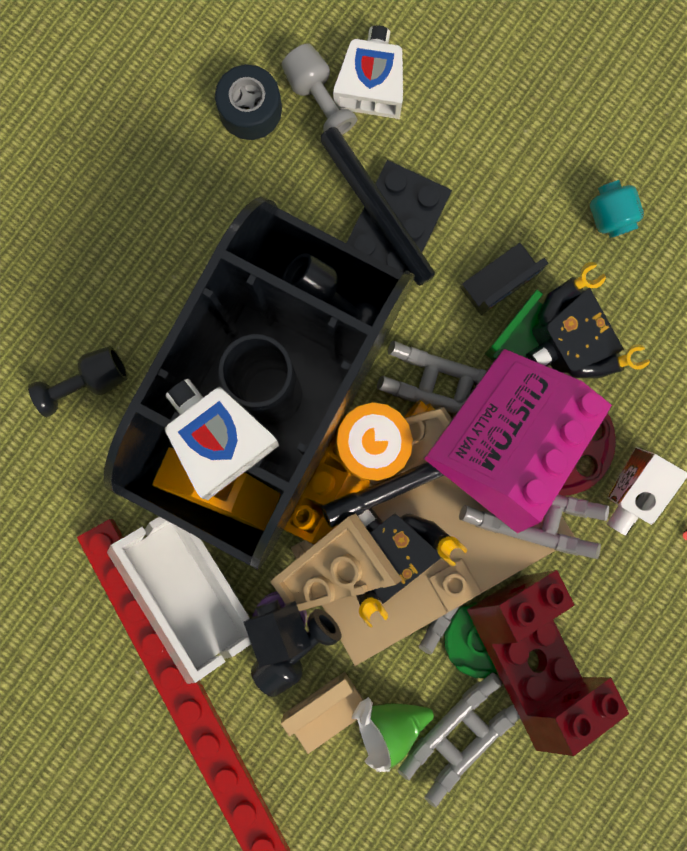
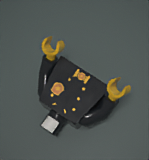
[526,262,650,379]
[356,508,467,628]

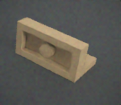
[281,671,364,754]

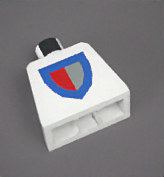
[333,25,403,119]
[164,379,279,500]

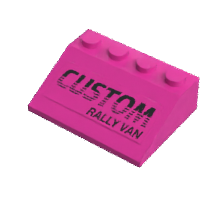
[424,349,612,534]

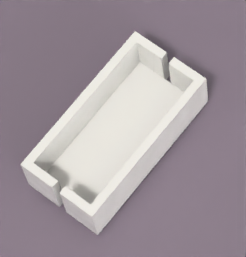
[107,517,251,684]

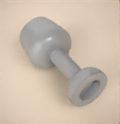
[282,44,358,135]

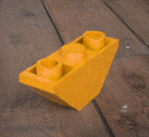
[284,436,370,545]
[152,447,281,531]

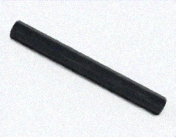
[320,127,435,286]

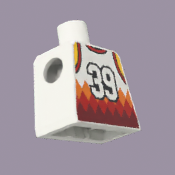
[607,447,687,536]

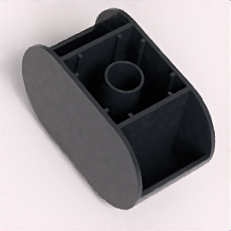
[104,196,415,570]

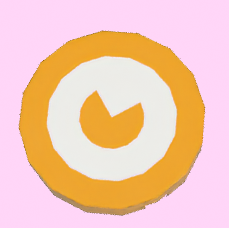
[335,402,413,481]

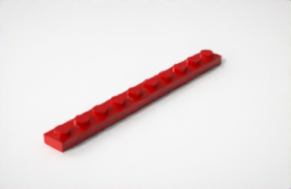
[77,519,290,851]

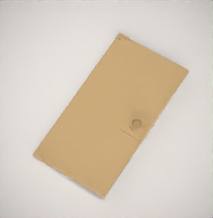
[291,475,575,666]

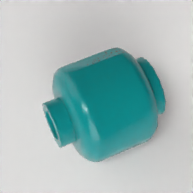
[590,180,644,238]

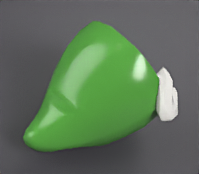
[352,697,434,772]

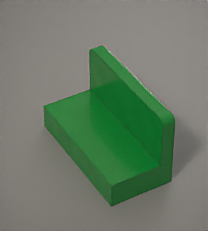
[485,289,543,361]

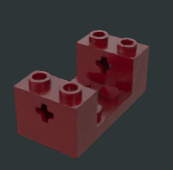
[467,570,629,756]

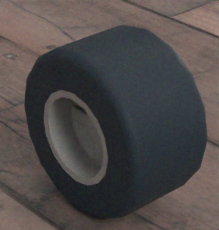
[215,64,282,140]

